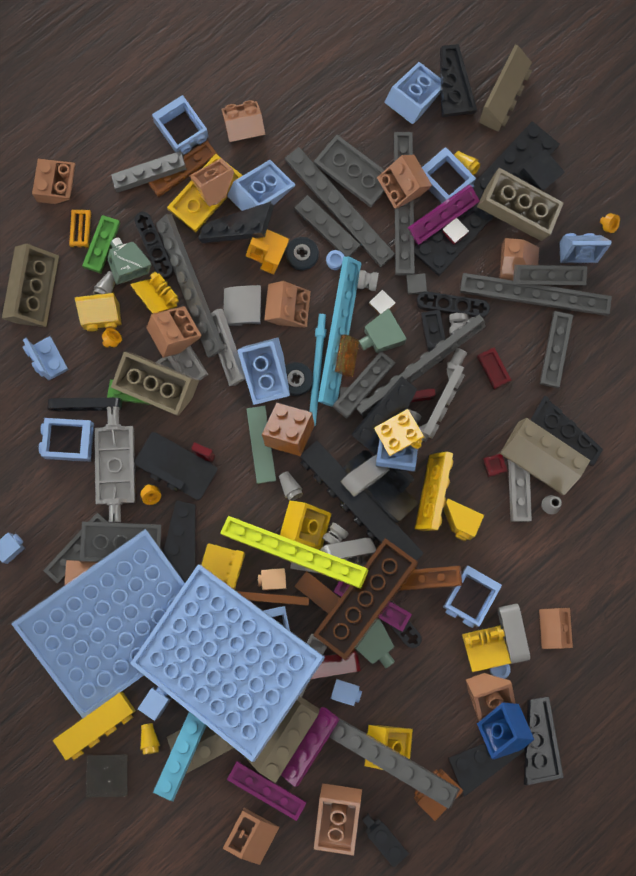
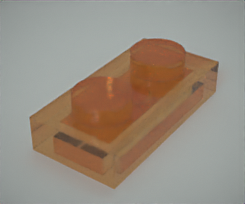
[335,335,359,377]

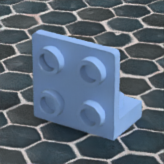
[23,336,69,381]

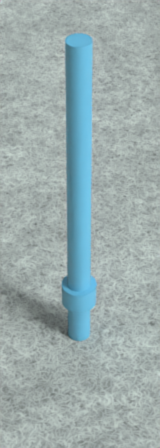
[309,314,327,426]

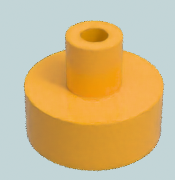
[600,213,620,233]
[102,328,122,347]
[140,485,161,505]

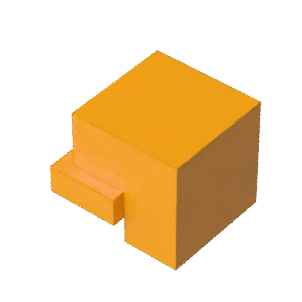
[246,229,289,275]

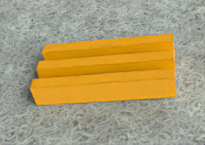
[69,210,91,248]

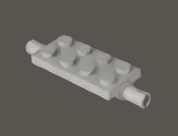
[417,348,467,450]
[95,407,136,523]

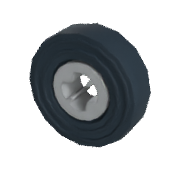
[285,237,319,271]
[285,362,313,396]

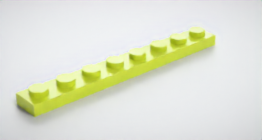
[220,516,369,589]

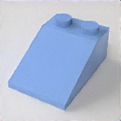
[384,62,441,124]
[227,160,295,211]
[560,233,611,263]
[237,338,290,405]

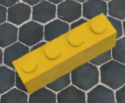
[53,691,136,761]

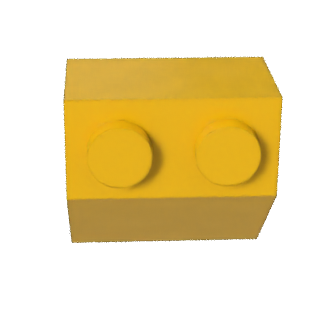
[75,293,122,331]
[443,499,484,541]
[280,500,332,550]
[365,725,413,770]

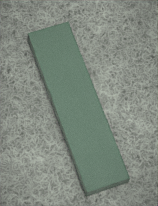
[246,406,276,484]

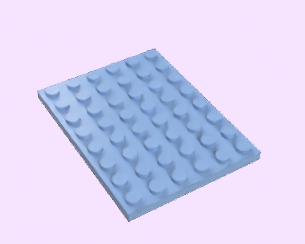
[12,529,185,718]
[130,564,325,762]

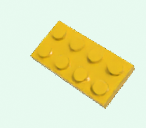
[167,154,243,232]
[415,452,453,531]

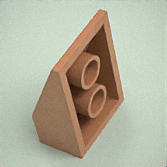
[314,783,362,856]

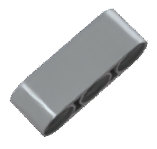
[341,454,389,497]
[320,538,377,566]
[498,604,530,664]

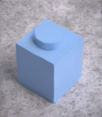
[0,533,25,564]
[331,679,362,706]

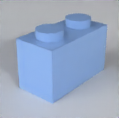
[138,686,172,721]

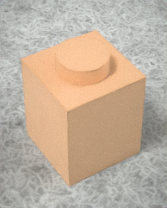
[258,568,286,591]

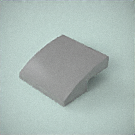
[224,285,261,326]
[156,346,209,381]

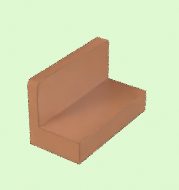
[539,608,573,649]

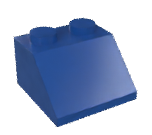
[477,702,535,759]

